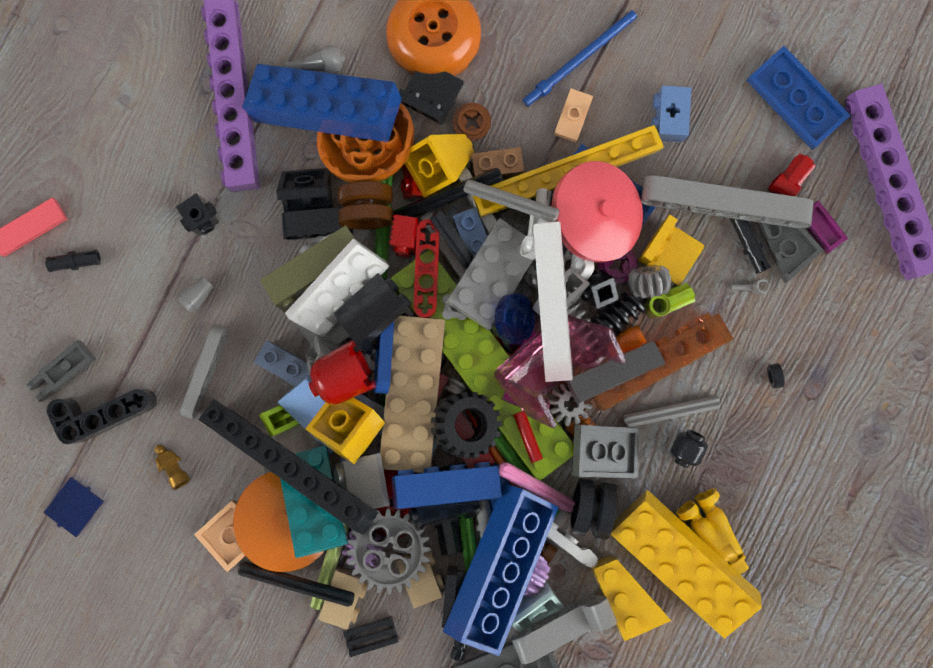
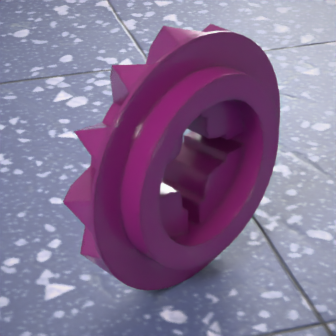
[598,250,637,284]

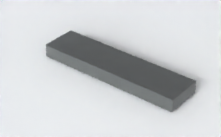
[566,341,666,405]

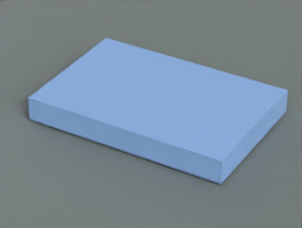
[278,375,334,454]

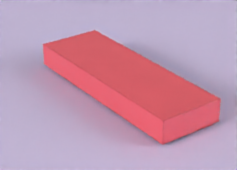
[0,197,68,257]

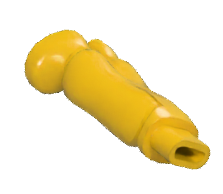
[676,488,749,574]

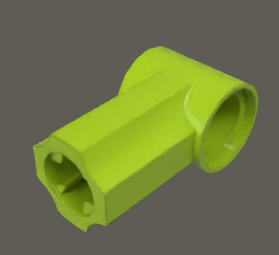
[643,282,695,319]

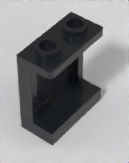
[333,273,414,356]
[409,462,480,531]

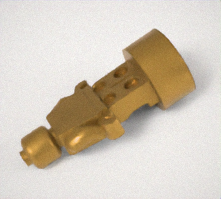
[154,444,191,490]

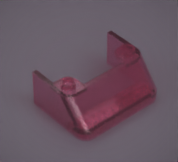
[494,315,626,428]

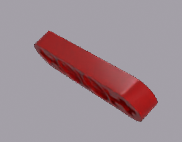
[413,219,440,318]

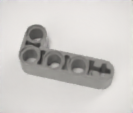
[511,594,617,664]

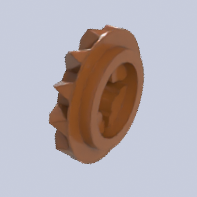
[453,103,491,141]

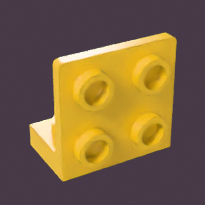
[637,215,705,286]

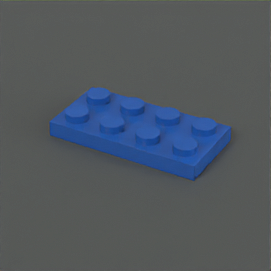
[746,46,851,150]

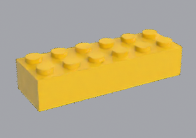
[611,490,762,639]

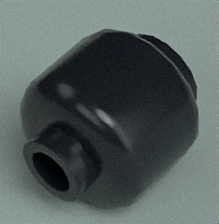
[670,429,708,468]

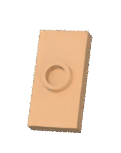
[554,88,593,143]

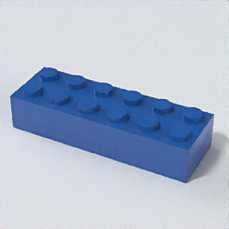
[242,64,402,142]
[443,483,559,656]

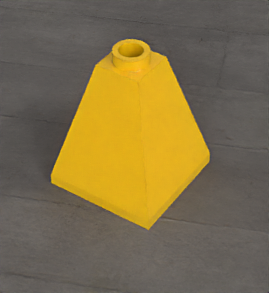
[405,134,474,198]

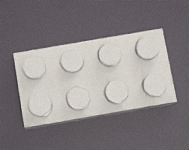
[285,238,389,337]

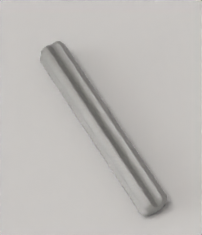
[464,179,559,222]
[623,396,720,428]

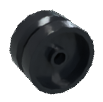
[570,478,617,539]

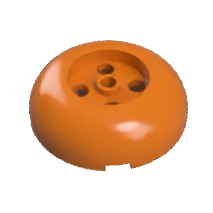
[386,0,481,76]
[317,103,414,183]

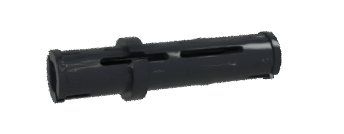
[730,218,771,274]

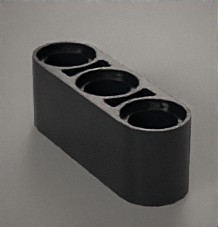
[281,207,354,240]

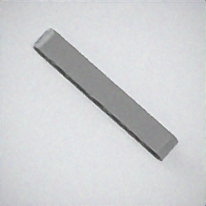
[641,175,814,228]

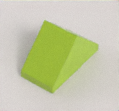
[259,405,300,437]

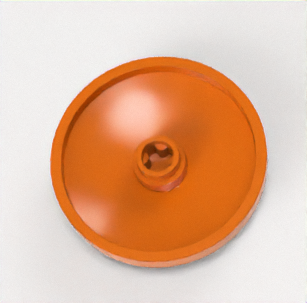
[233,472,324,572]

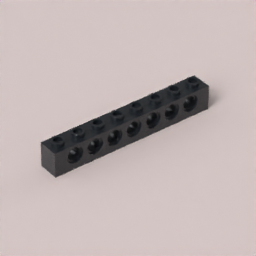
[198,399,379,535]

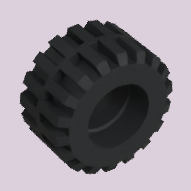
[431,392,502,458]

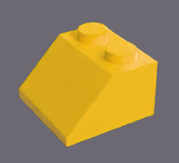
[305,398,385,465]

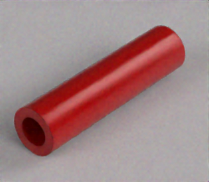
[513,410,543,463]

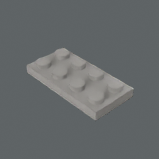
[446,219,533,330]

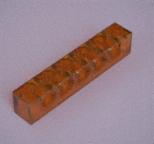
[593,312,734,411]

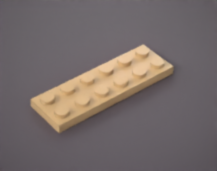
[380,316,445,473]

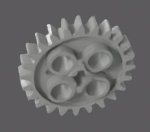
[346,509,431,595]

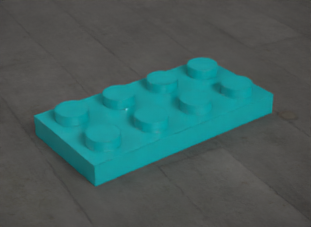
[280,445,348,558]

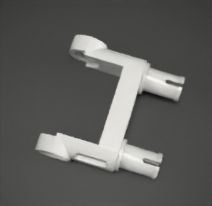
[520,189,594,280]

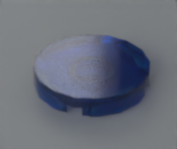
[494,293,535,344]

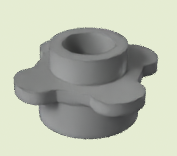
[442,294,467,320]

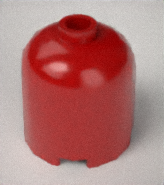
[308,340,376,405]

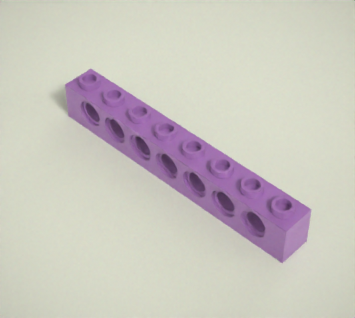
[201,0,261,192]
[844,83,933,280]

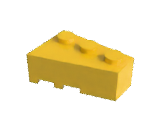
[591,554,671,641]

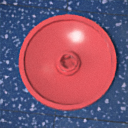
[551,161,643,263]

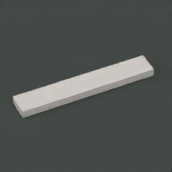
[533,222,573,382]

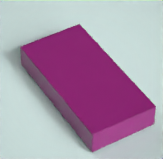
[806,200,848,254]

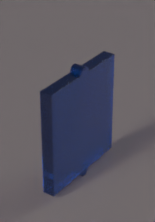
[44,477,104,537]

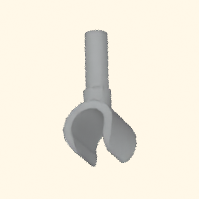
[731,279,768,295]

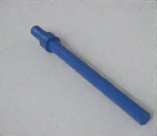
[522,10,637,107]

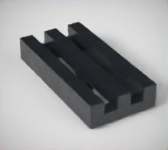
[343,616,399,657]

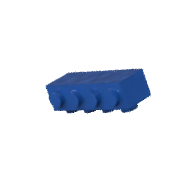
[391,462,502,509]

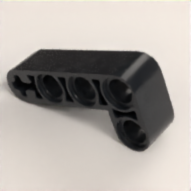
[47,389,157,444]

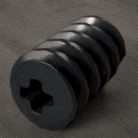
[590,292,647,343]

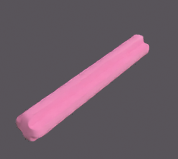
[499,462,575,512]

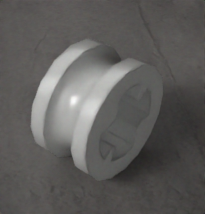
[443,377,468,394]

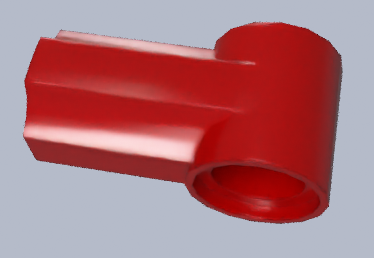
[767,153,816,197]

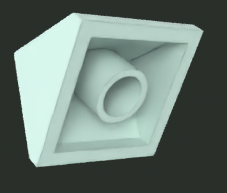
[512,581,565,632]

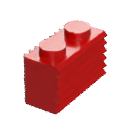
[389,215,419,259]

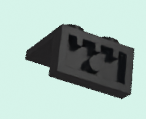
[399,71,464,125]

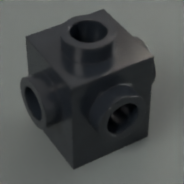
[176,193,219,235]
[581,269,619,309]

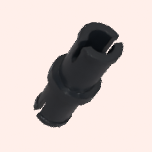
[45,249,101,273]

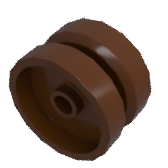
[338,182,394,230]

